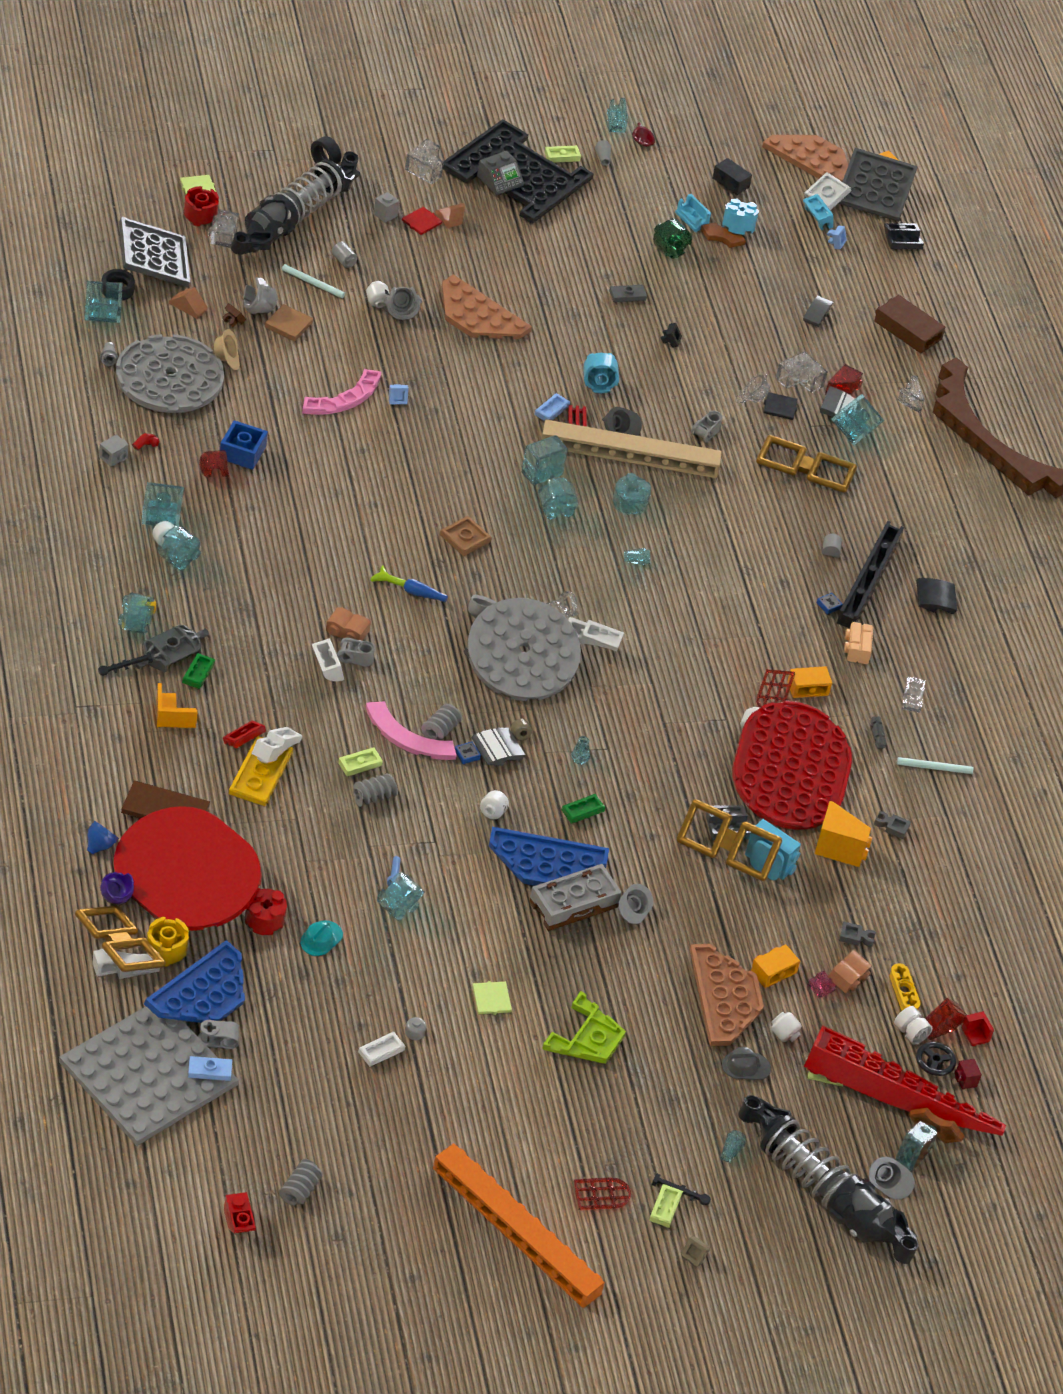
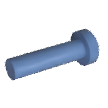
[387,856,401,888]

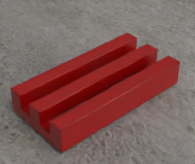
[568,405,587,427]
[223,720,266,748]

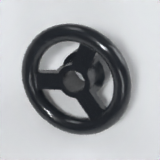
[916,1042,956,1076]

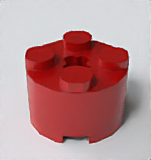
[184,186,219,226]
[244,888,287,935]

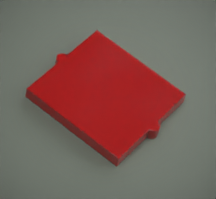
[402,206,443,235]

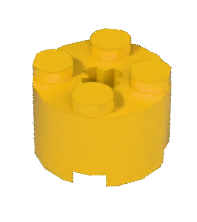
[147,917,189,967]

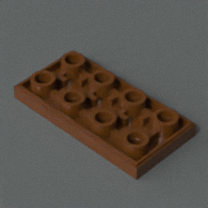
[121,780,210,818]

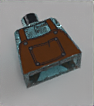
[895,1122,938,1173]

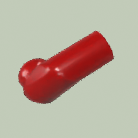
[132,433,160,451]

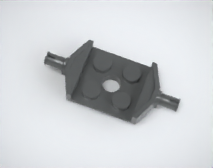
[134,625,209,673]

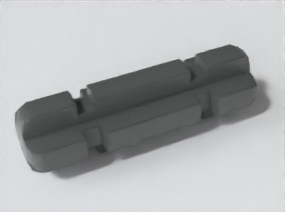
[870,716,887,749]

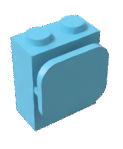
[745,819,801,880]

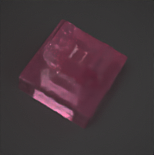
[807,971,837,998]

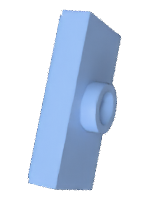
[534,393,570,421]
[188,1056,232,1081]

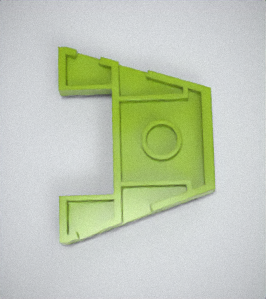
[542,991,626,1064]

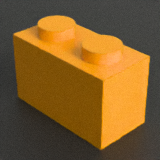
[787,666,832,698]
[751,944,800,988]

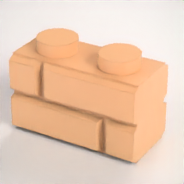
[844,622,873,664]

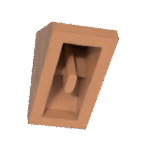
[435,203,465,228]
[169,287,208,319]

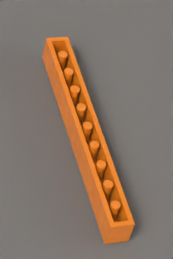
[433,1143,605,1309]

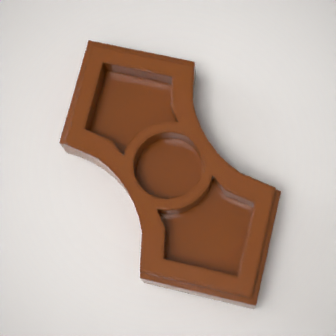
[700,222,746,248]
[909,1108,964,1143]

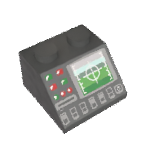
[477,150,524,195]

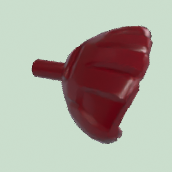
[632,122,655,147]

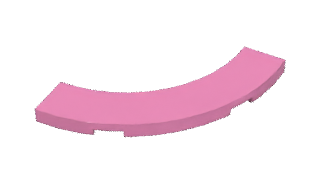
[302,369,381,415]
[366,701,456,760]

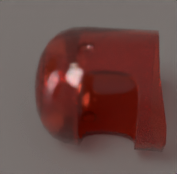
[199,450,229,478]

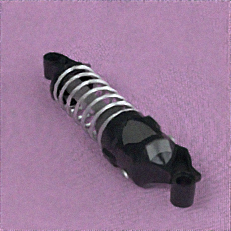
[231,151,360,255]
[738,1095,919,1264]

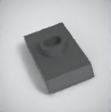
[609,285,647,302]

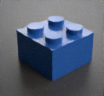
[219,420,268,470]

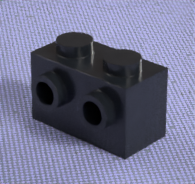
[712,158,752,195]

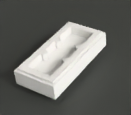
[358,1032,405,1067]

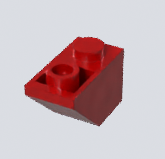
[224,1192,256,1234]

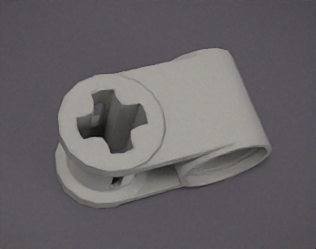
[691,410,723,443]
[337,638,375,667]
[198,1020,239,1049]

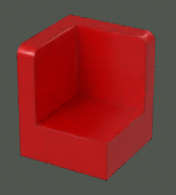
[961,1011,994,1046]

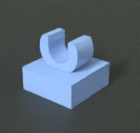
[827,226,847,249]
[389,384,408,404]

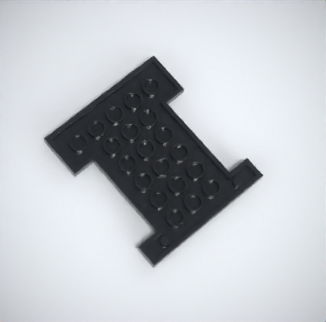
[441,119,594,224]

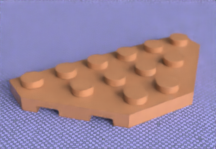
[762,135,848,182]
[441,274,532,339]
[689,944,764,1046]

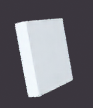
[804,172,851,210]

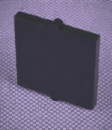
[763,392,798,420]

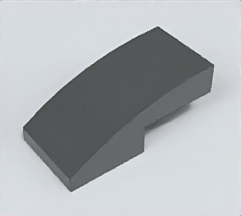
[803,296,833,327]

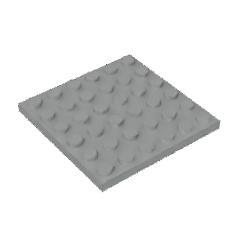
[59,1006,239,1146]

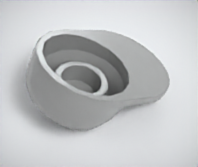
[468,595,496,618]

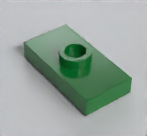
[182,653,215,689]
[561,794,605,824]

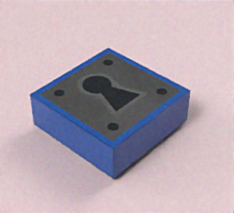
[816,593,843,615]
[455,741,481,764]

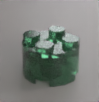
[653,218,692,259]

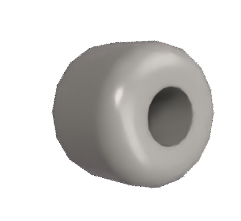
[405,1017,426,1040]

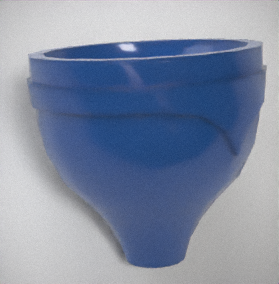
[87,821,119,854]

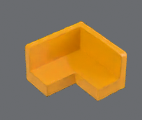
[156,683,198,728]

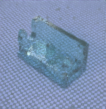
[607,98,628,133]

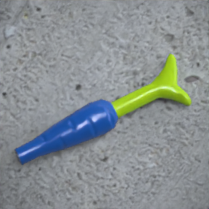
[370,565,448,602]

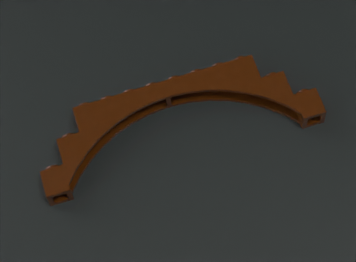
[932,357,1063,499]

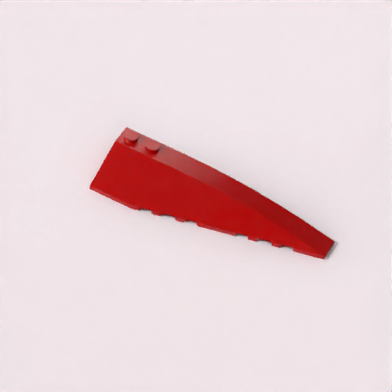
[804,1025,1006,1136]

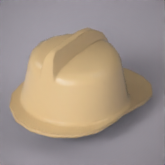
[214,329,240,370]

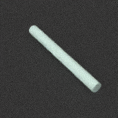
[282,264,345,298]
[897,757,973,774]

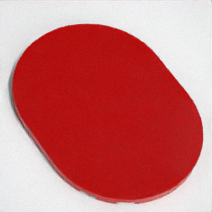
[732,701,852,830]
[114,807,262,931]

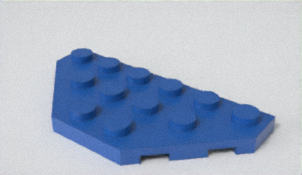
[489,826,609,886]
[144,940,245,1023]

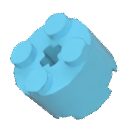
[722,199,758,235]
[583,353,619,394]

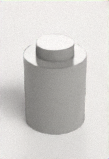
[332,241,358,268]

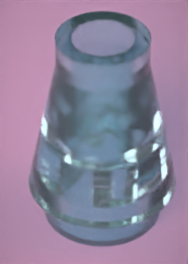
[624,547,650,566]
[571,736,590,764]
[720,1130,746,1163]

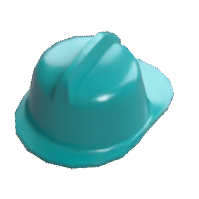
[300,920,343,956]

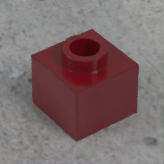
[954,1059,982,1090]

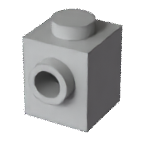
[374,192,399,223]
[99,434,129,467]

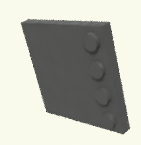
[839,148,918,222]
[119,217,190,287]

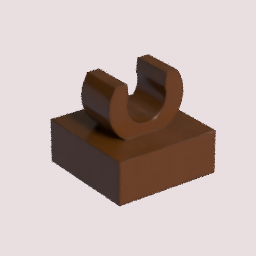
[222,303,246,327]

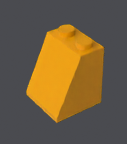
[814,801,873,867]

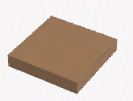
[265,304,313,341]
[440,516,492,557]

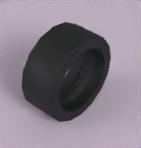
[311,136,342,164]
[101,269,135,301]

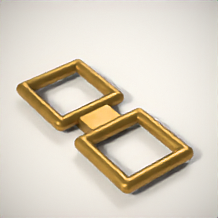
[756,435,857,493]
[676,799,782,881]
[75,905,166,972]

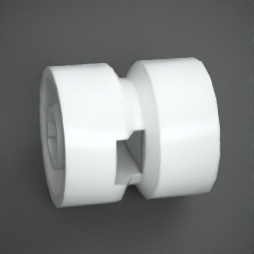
[894,1006,933,1045]

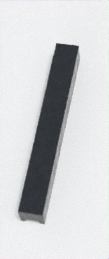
[837,521,904,629]

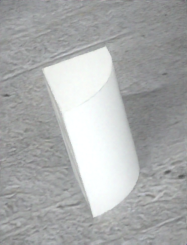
[312,638,344,681]

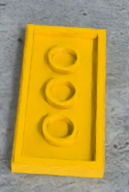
[228,736,294,807]

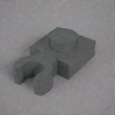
[874,811,911,839]
[839,921,876,947]

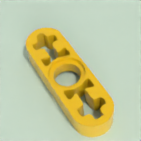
[889,963,920,1011]

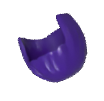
[100,872,134,905]

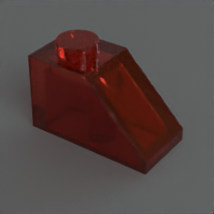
[825,364,863,395]
[925,998,967,1040]

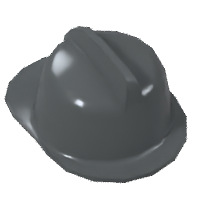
[602,407,642,436]
[722,1047,771,1080]

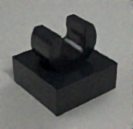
[660,323,682,348]

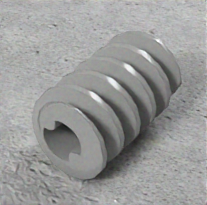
[421,703,462,740]
[353,773,398,807]
[279,1159,323,1205]

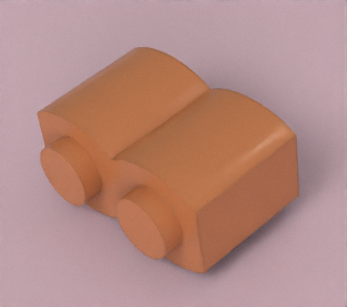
[326,607,371,641]
[827,950,872,993]

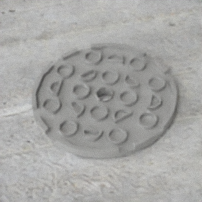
[116,334,224,413]
[467,598,581,701]

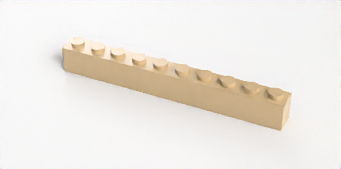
[540,419,721,478]

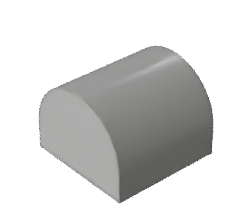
[822,534,842,558]

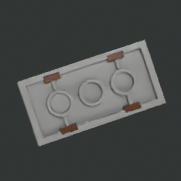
[529,864,622,931]

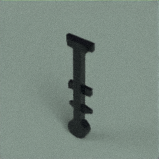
[98,651,153,676]
[651,1173,711,1205]

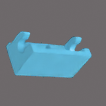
[675,194,711,232]
[803,194,833,231]

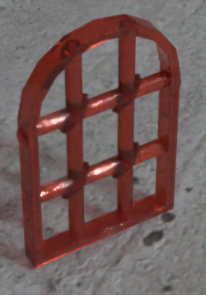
[756,669,795,708]
[573,1177,631,1210]

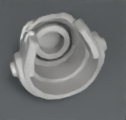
[243,277,278,314]
[384,287,422,320]

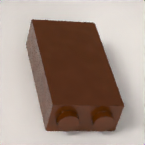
[874,295,946,354]

